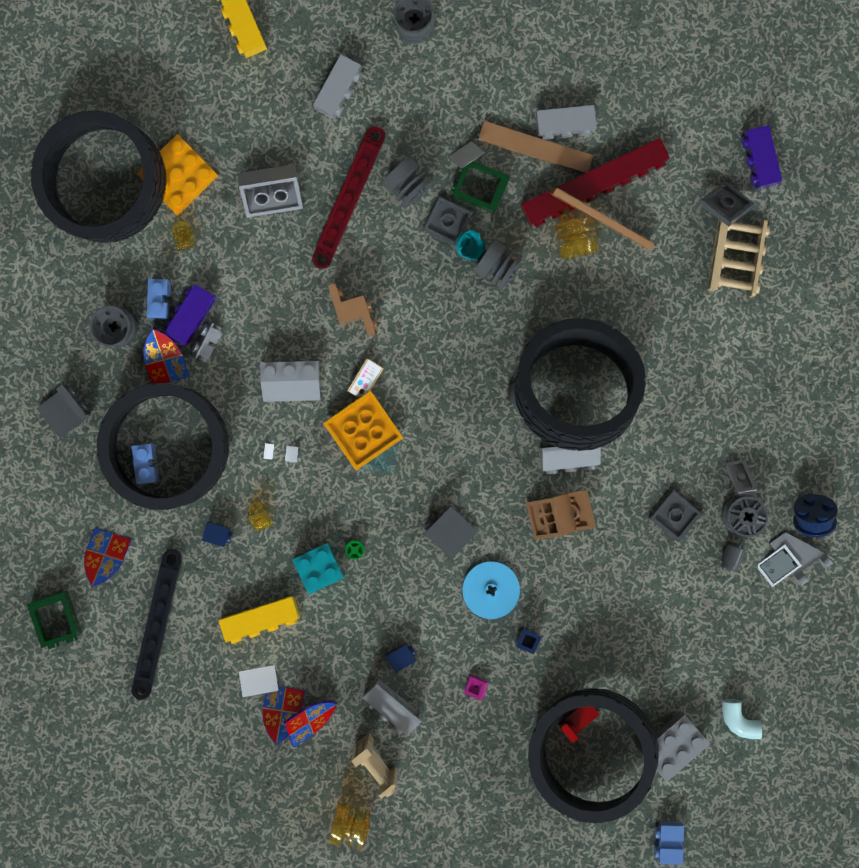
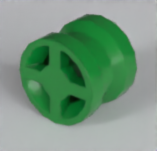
[345,540,365,560]

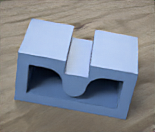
[147,279,171,320]
[131,444,159,485]
[654,821,684,865]

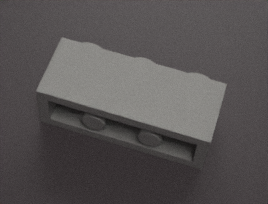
[313,54,363,120]
[535,105,597,140]

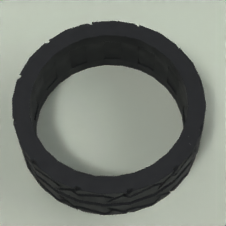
[31,110,166,243]
[514,318,646,451]
[97,383,229,510]
[528,688,659,823]

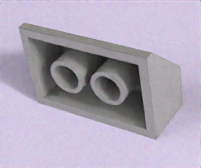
[238,164,303,218]
[260,361,321,402]
[539,446,601,474]
[362,678,422,735]

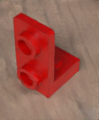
[558,706,599,743]

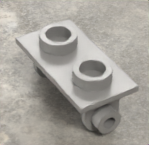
[191,321,222,362]

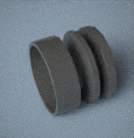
[393,0,435,44]
[382,156,434,209]
[474,239,523,291]
[90,306,138,347]
[721,496,768,537]

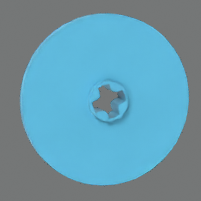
[462,561,520,619]

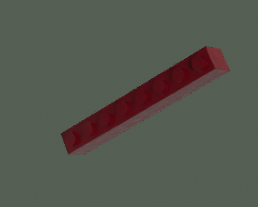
[520,138,670,228]

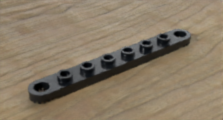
[131,549,182,700]

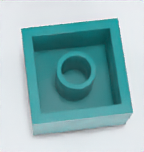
[292,542,344,595]

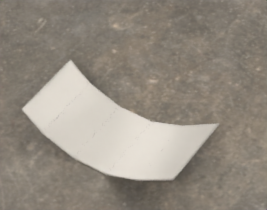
[263,443,298,462]

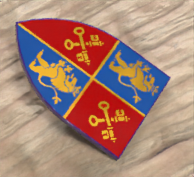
[143,328,189,384]
[84,528,131,587]
[262,686,305,745]
[283,701,337,747]

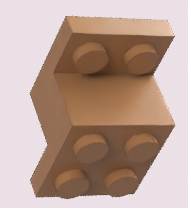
[328,284,378,337]
[526,489,596,540]

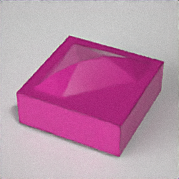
[464,675,489,700]

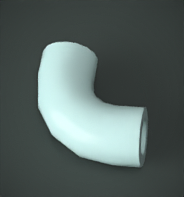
[722,699,762,739]

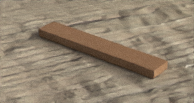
[478,121,593,174]
[549,187,654,250]

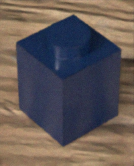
[202,521,233,547]
[515,626,542,654]
[386,642,417,673]

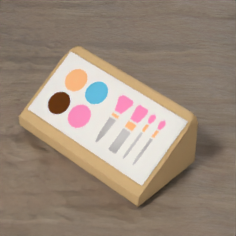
[347,358,384,398]

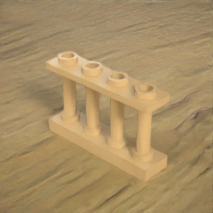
[707,219,770,298]
[351,733,398,798]

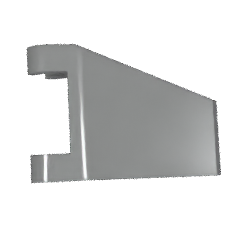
[770,532,833,586]

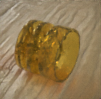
[554,218,600,259]
[328,803,370,852]

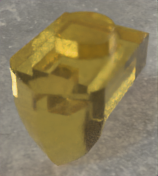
[172,220,196,252]
[247,500,273,532]

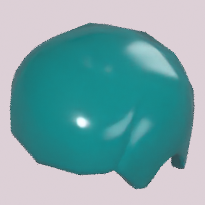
[455,230,486,260]

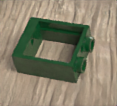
[451,161,510,215]
[27,590,82,649]

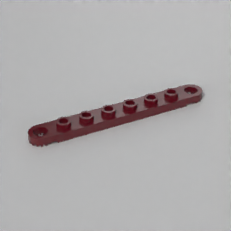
[312,126,385,269]

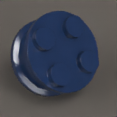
[793,493,838,541]

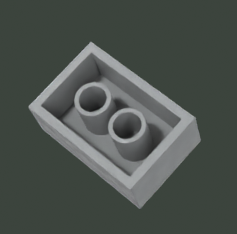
[638,711,710,782]

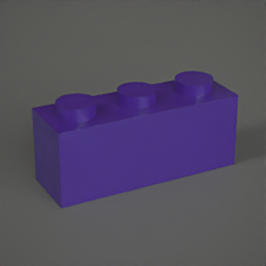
[741,125,782,189]
[164,284,217,347]

